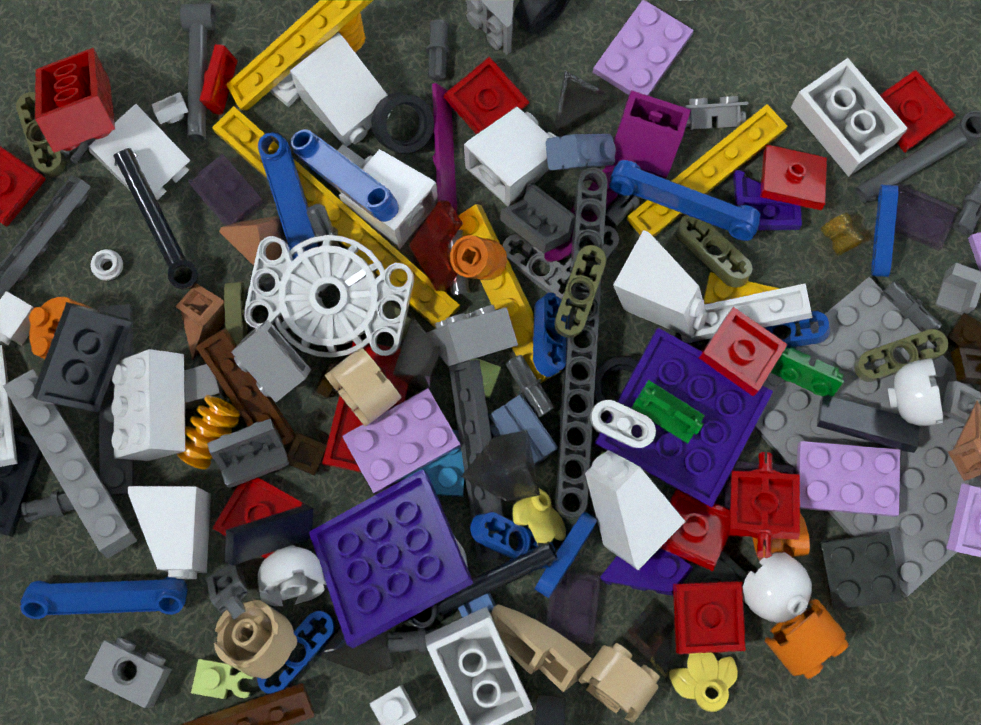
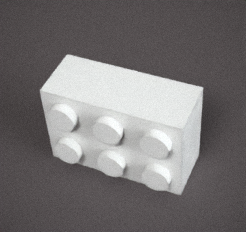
[791,58,908,177]
[112,349,185,461]
[425,606,533,725]

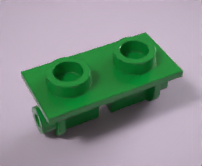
[770,346,844,397]
[631,380,705,444]

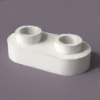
[590,400,656,448]

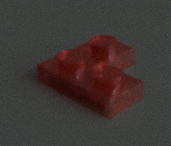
[409,200,463,291]

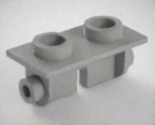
[681,96,748,130]

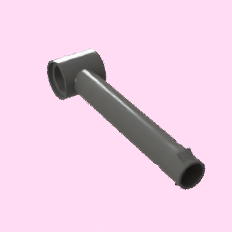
[180,3,216,141]
[855,111,981,203]

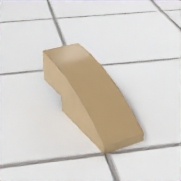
[490,604,592,692]

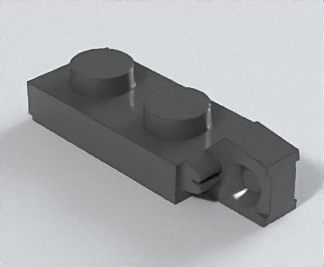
[206,563,248,619]

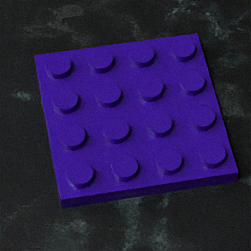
[594,328,773,507]
[309,469,474,649]

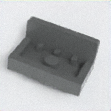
[500,184,576,254]
[207,419,289,488]

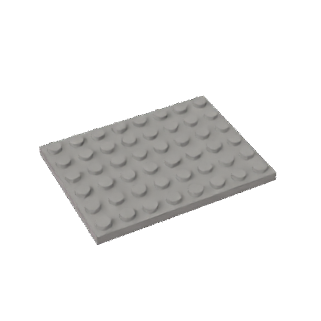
[754,277,981,597]

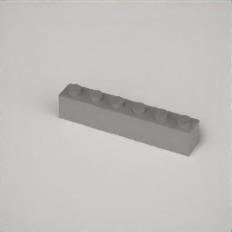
[3,369,137,559]

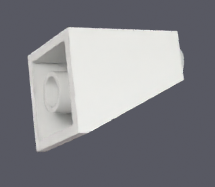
[290,32,392,147]
[89,104,191,200]
[464,107,556,206]
[339,149,438,250]
[613,230,708,339]
[585,450,685,570]
[128,486,211,579]

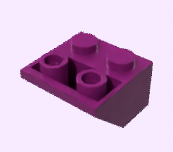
[613,90,691,179]

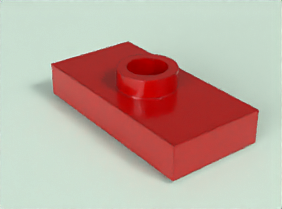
[199,44,238,115]

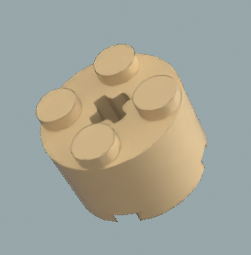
[324,348,402,427]
[214,599,297,679]
[578,643,660,722]

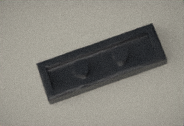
[817,395,920,453]
[225,504,314,566]

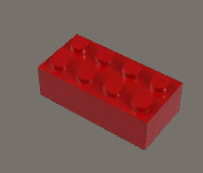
[35,47,115,153]

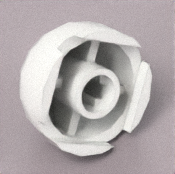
[888,358,943,426]
[258,545,326,606]
[743,552,812,623]

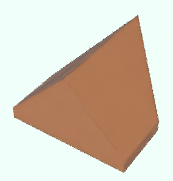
[219,216,288,265]
[176,283,225,360]
[948,400,981,481]

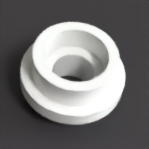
[91,249,123,281]

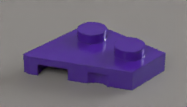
[733,170,802,230]
[600,548,693,596]

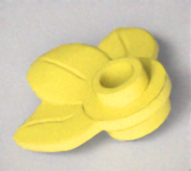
[513,487,566,546]
[669,653,738,712]

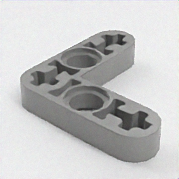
[503,226,619,303]

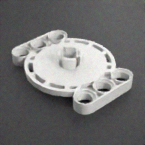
[244,235,414,358]

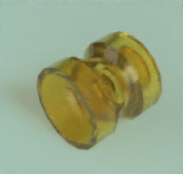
[821,212,865,256]

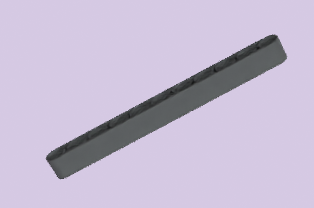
[555,167,607,518]

